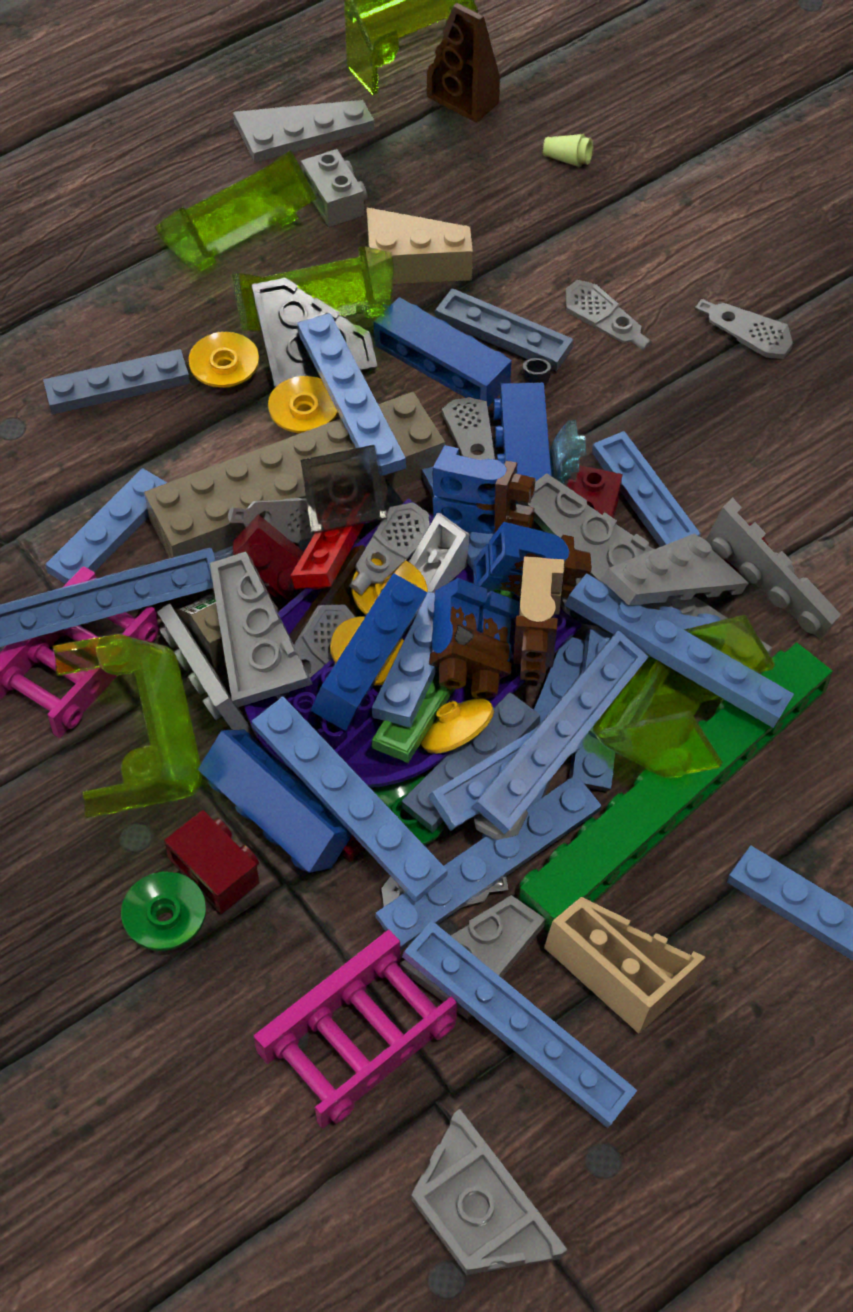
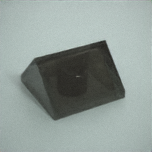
[300,445,388,534]

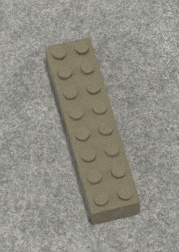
[144,392,445,558]

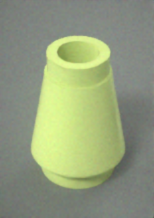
[543,134,593,167]

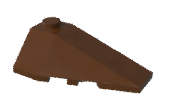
[427,3,500,123]

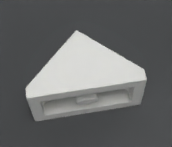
[409,513,470,593]

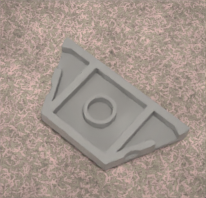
[411,1109,567,1275]

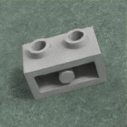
[301,149,367,227]

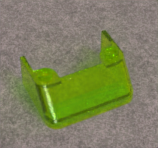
[344,0,478,95]
[155,150,317,272]
[232,246,394,332]
[593,615,775,778]
[53,634,203,818]

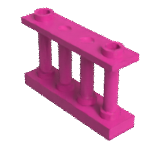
[0,566,159,738]
[253,929,457,1129]

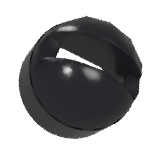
[523,358,551,386]

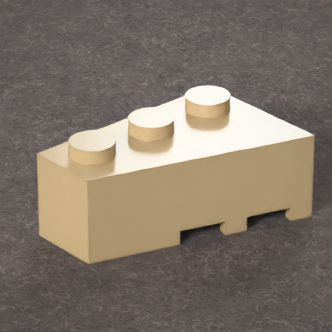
[367,208,473,285]
[544,897,706,1034]

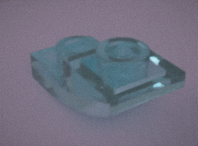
[549,420,586,485]

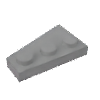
[400,895,545,1020]

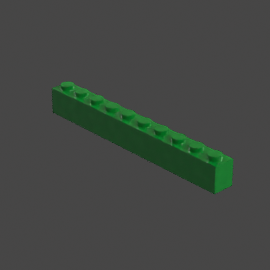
[519,642,833,934]

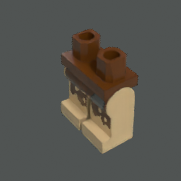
[513,557,564,681]

